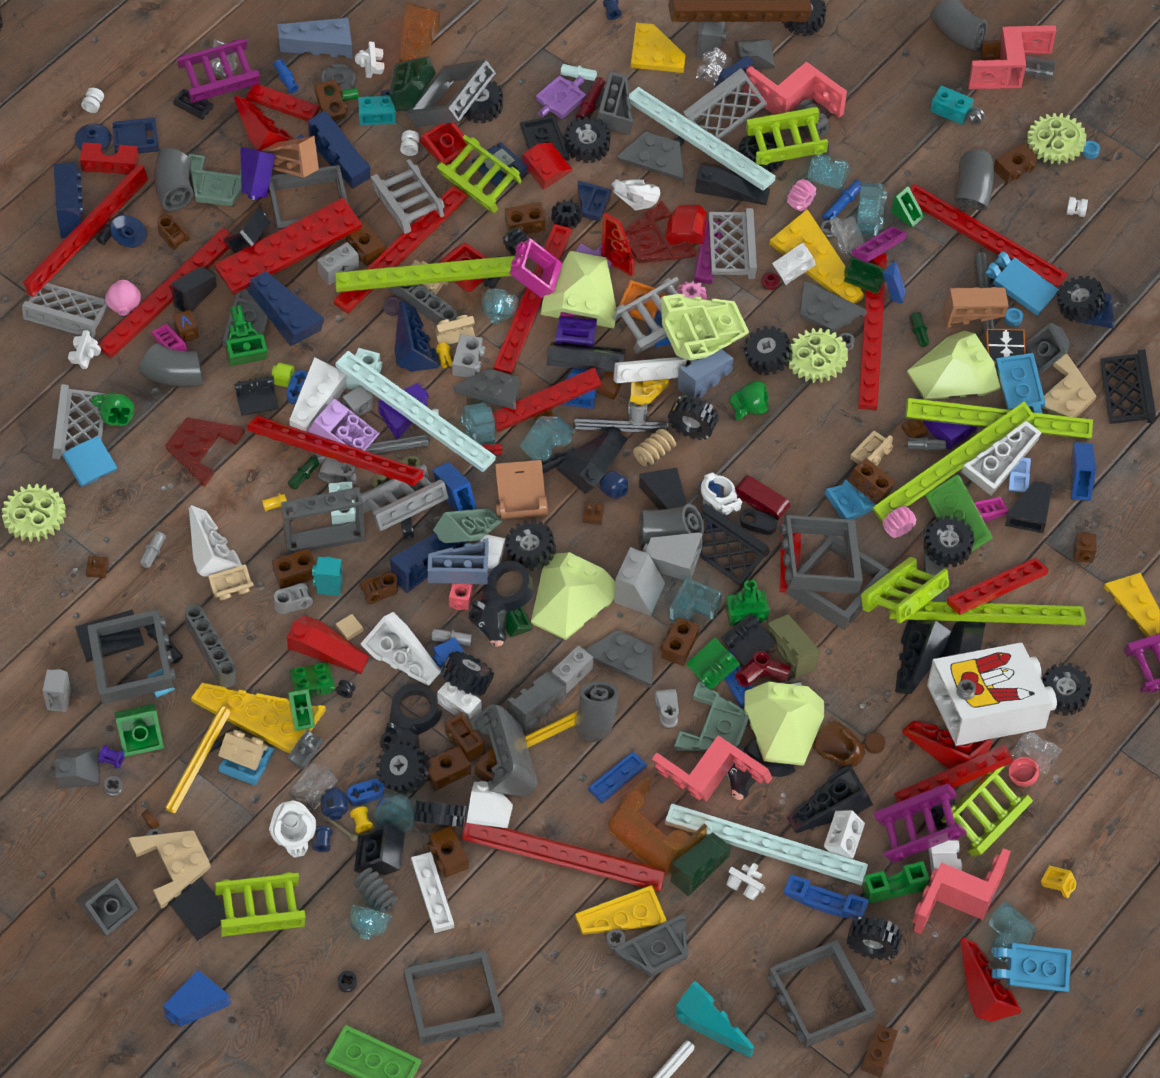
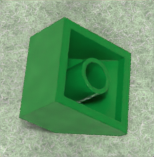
[114,704,164,757]

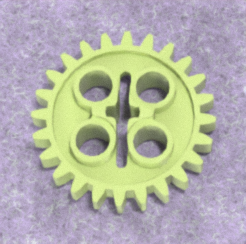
[1027,113,1086,164]
[789,328,848,383]
[2,484,66,542]

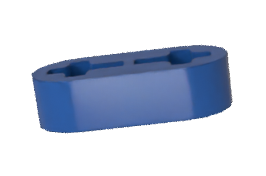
[286,370,308,405]
[347,779,385,806]

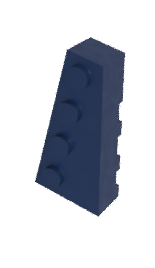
[308,110,371,189]
[54,162,84,238]
[248,271,324,346]
[390,533,465,594]

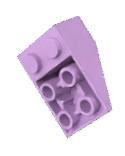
[308,398,380,451]

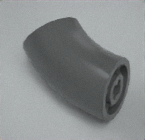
[930,0,988,52]
[154,148,194,211]
[954,149,994,210]
[139,343,204,387]
[638,504,704,547]
[575,682,619,742]

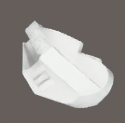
[611,179,660,210]
[269,800,316,858]

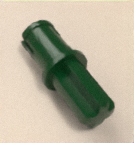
[909,312,930,348]
[288,456,320,489]

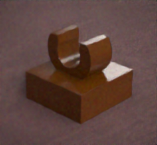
[981,40,1000,60]
[901,419,929,438]
[582,503,604,525]
[86,556,109,578]

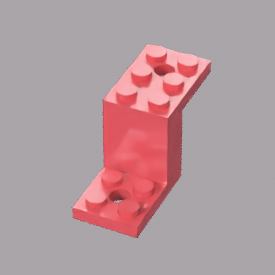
[968,25,1057,89]
[744,62,847,117]
[652,735,772,802]
[912,848,1011,934]

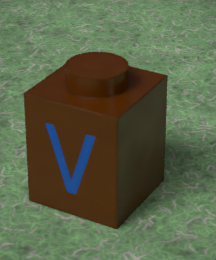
[173,310,199,342]

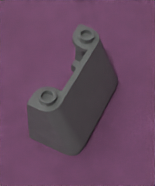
[470,704,538,797]

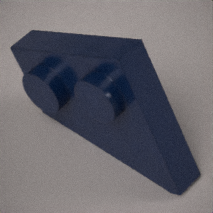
[577,180,612,222]
[1080,293,1115,329]

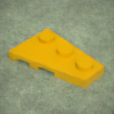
[630,378,670,405]

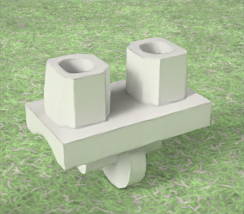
[355,41,385,78]
[68,330,101,369]
[726,863,766,900]

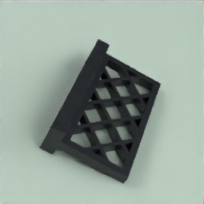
[547,342,626,372]
[1100,349,1156,424]
[699,504,770,587]

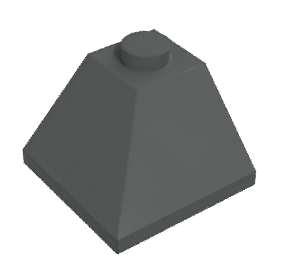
[697,22,728,58]
[735,39,775,69]
[1025,323,1070,375]
[55,748,99,789]
[75,877,139,936]

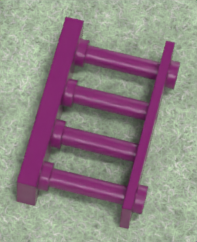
[177,38,260,103]
[1124,634,1160,693]
[873,783,967,863]

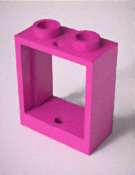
[509,238,562,298]

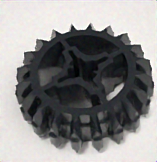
[738,132,786,173]

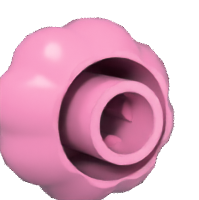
[105,280,141,316]

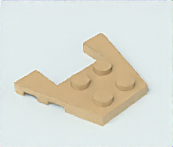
[1041,354,1096,418]
[129,830,211,909]

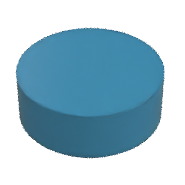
[1081,141,1100,159]
[1004,308,1023,327]

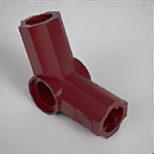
[735,651,791,687]

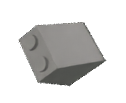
[643,533,702,582]
[614,547,665,616]

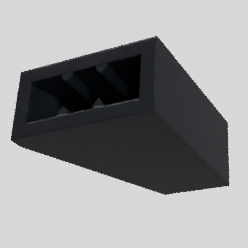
[223,208,270,253]
[171,267,217,312]
[639,468,686,509]
[1005,481,1053,533]

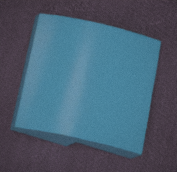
[62,436,117,487]
[824,479,876,520]
[219,746,274,786]

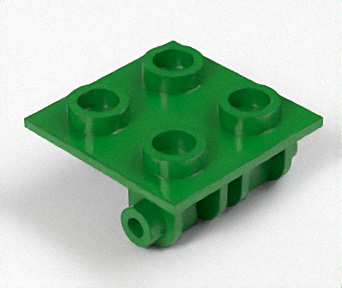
[686,637,740,691]
[289,662,335,697]

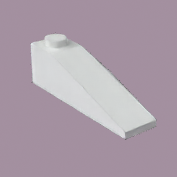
[189,505,242,577]
[361,612,441,686]

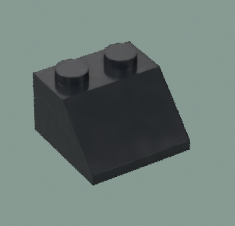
[354,824,405,875]

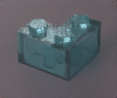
[856,182,887,235]
[461,402,495,445]
[520,416,575,461]
[669,577,722,622]
[989,901,1037,965]

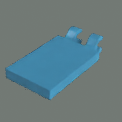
[985,251,1059,316]
[995,353,1046,414]
[992,943,1071,993]

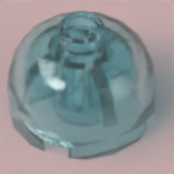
[481,289,519,323]
[374,793,415,833]
[349,905,392,940]

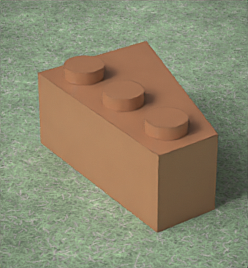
[261,136,319,178]
[943,287,1009,329]

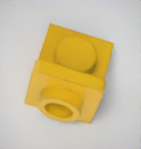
[1041,865,1076,898]

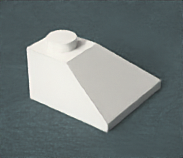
[467,781,513,828]

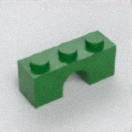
[862,861,930,904]

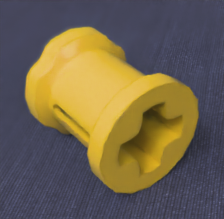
[350,806,373,834]

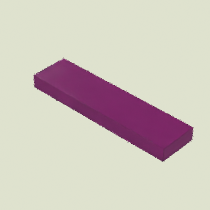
[694,220,723,284]
[851,226,907,263]

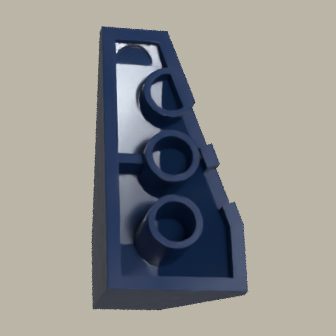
[394,300,440,372]

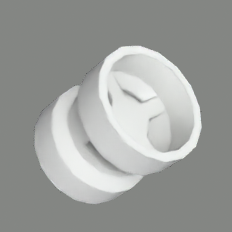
[81,88,104,113]
[400,130,420,156]
[1066,197,1088,218]

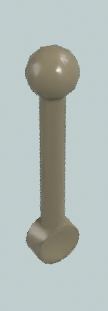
[324,816,358,842]

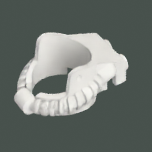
[701,473,742,515]

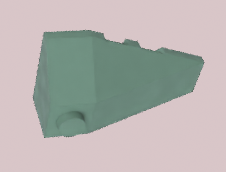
[433,508,503,543]

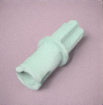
[561,64,597,81]

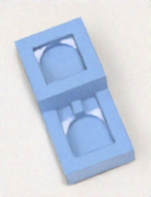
[1009,458,1031,493]

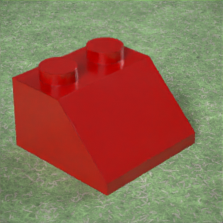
[522,142,573,190]

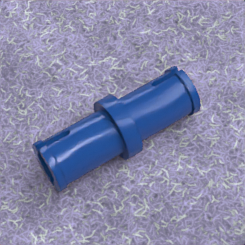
[273,59,299,93]

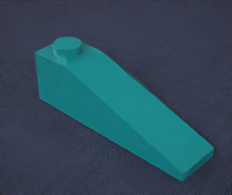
[675,981,754,1057]

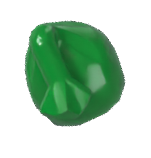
[729,381,769,421]
[91,392,134,426]

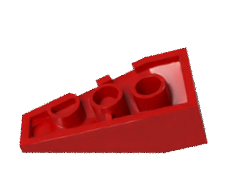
[234,95,293,151]
[601,213,634,276]
[287,615,369,674]
[902,721,992,769]
[960,938,1022,1022]

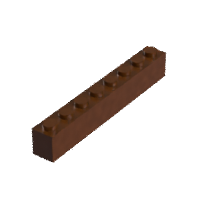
[668,0,812,22]

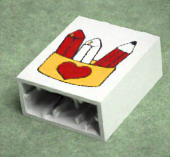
[927,643,1057,746]

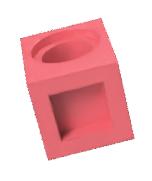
[449,583,473,610]

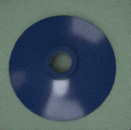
[75,124,111,151]
[110,215,146,248]

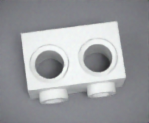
[772,243,817,285]
[437,682,482,724]
[824,810,865,859]

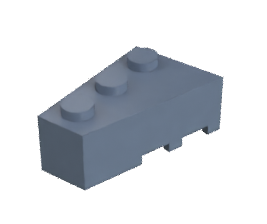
[677,349,733,398]
[428,538,489,584]

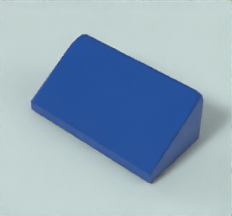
[883,262,906,304]

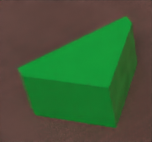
[891,186,925,227]
[288,688,315,731]

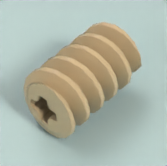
[633,428,676,466]

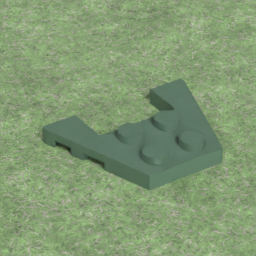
[188,154,242,207]
[674,681,749,751]

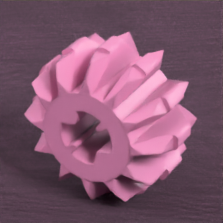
[787,179,816,211]
[676,280,707,300]
[882,506,917,538]

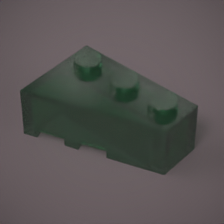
[389,56,436,112]
[670,832,731,897]

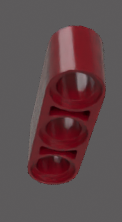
[735,475,790,521]

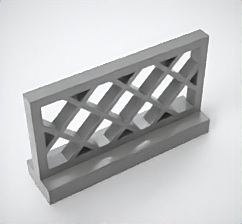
[683,68,767,140]
[708,208,757,279]
[22,283,108,338]
[52,384,106,459]

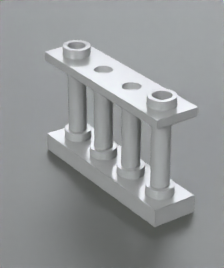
[371,159,445,234]
[612,277,679,354]
[360,464,449,531]

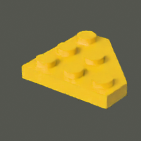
[631,22,686,73]

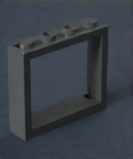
[406,59,496,127]
[269,165,348,232]
[281,487,365,555]
[780,515,863,594]
[786,534,890,630]
[87,609,176,704]
[767,940,876,1048]
[404,951,503,1046]

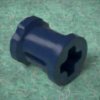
[603,0,622,20]
[312,826,333,852]

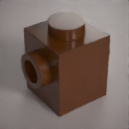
[1073,532,1097,563]

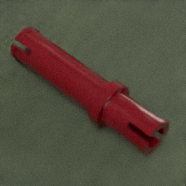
[576,77,606,120]

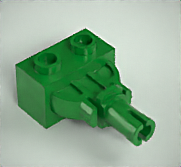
[225,306,267,366]
[725,580,769,626]

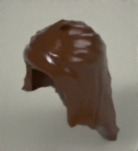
[813,720,865,768]

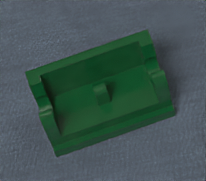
[844,256,885,294]

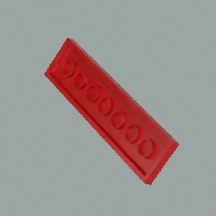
[214,198,362,295]

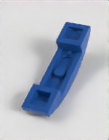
[783,874,869,919]

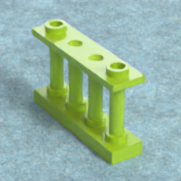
[746,107,828,165]
[437,135,522,214]
[861,557,949,624]
[941,767,1033,857]
[215,872,306,937]

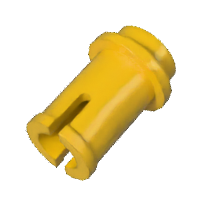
[436,342,453,368]
[262,493,287,512]

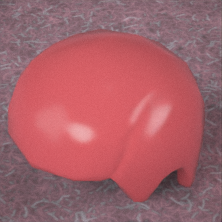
[1008,757,1039,787]

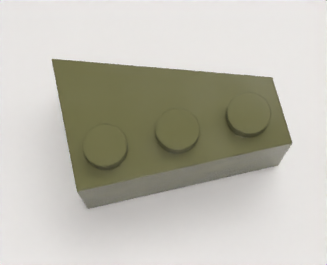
[766,614,819,679]

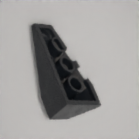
[695,162,770,205]
[556,427,628,494]
[895,620,951,694]
[938,621,986,658]
[787,764,874,833]

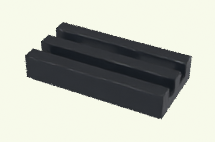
[173,89,213,120]

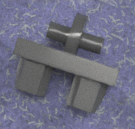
[1024,55,1055,79]
[287,730,324,769]

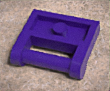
[555,317,597,348]

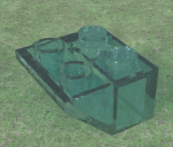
[806,154,852,190]

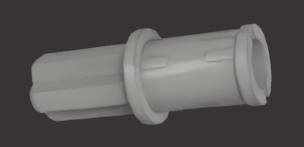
[140,531,166,568]
[432,629,472,647]

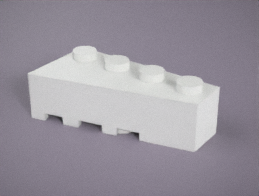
[290,357,347,432]
[961,421,1041,496]

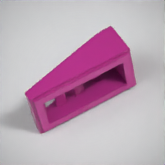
[151,323,188,351]
[974,497,1009,522]

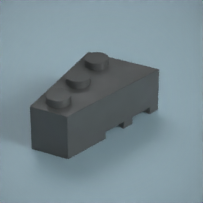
[596,71,633,135]
[508,671,566,733]

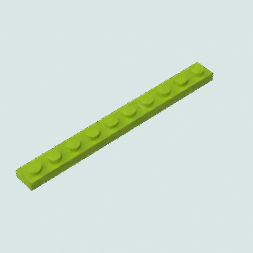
[335,256,515,292]
[905,398,1093,440]
[872,401,1035,524]
[888,600,1086,625]

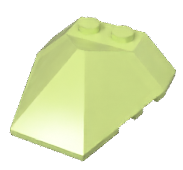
[541,251,616,329]
[661,294,749,360]
[907,331,1000,400]
[531,552,615,640]
[744,682,824,766]

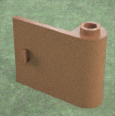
[495,460,548,519]

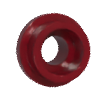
[761,272,780,290]

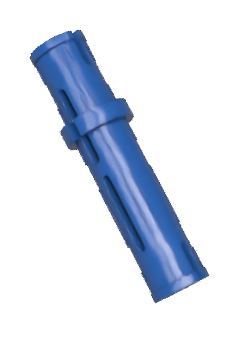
[822,180,864,221]

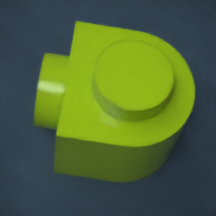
[272,362,295,388]

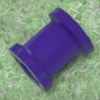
[98,745,125,769]

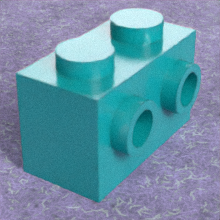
[930,85,974,125]
[358,95,396,125]
[312,556,343,596]

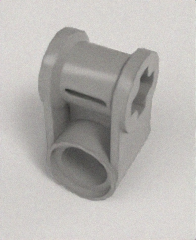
[628,398,648,426]
[318,457,357,485]
[274,583,313,614]
[655,689,679,728]

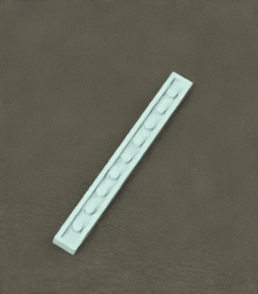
[629,87,775,190]
[336,351,496,472]
[665,803,868,885]

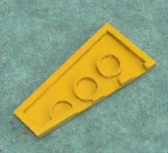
[1104,573,1160,637]
[575,885,667,935]

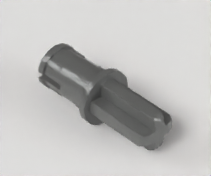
[908,437,946,452]

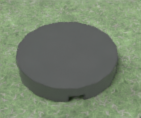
[321,64,356,93]

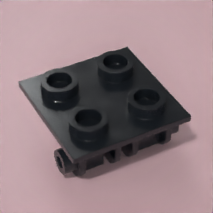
[234,376,279,416]
[720,613,776,666]

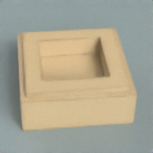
[336,614,363,640]

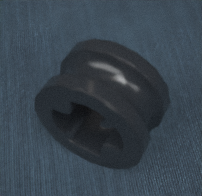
[335,680,356,698]
[338,971,357,992]

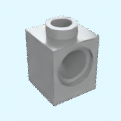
[342,386,373,417]

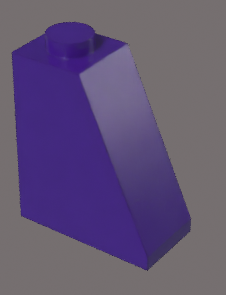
[240,147,275,200]
[378,383,429,439]
[923,420,977,450]

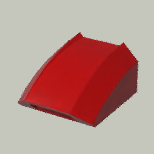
[419,122,471,166]
[665,205,707,245]
[438,242,487,292]

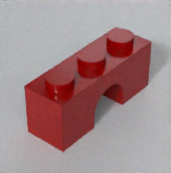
[80,143,139,175]

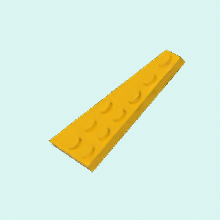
[769,209,864,304]
[191,683,326,754]

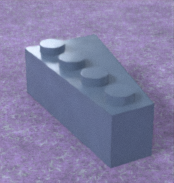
[277,18,353,59]

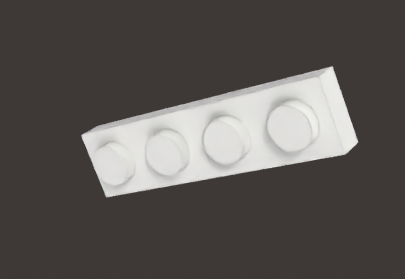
[613,357,687,383]
[411,852,454,933]

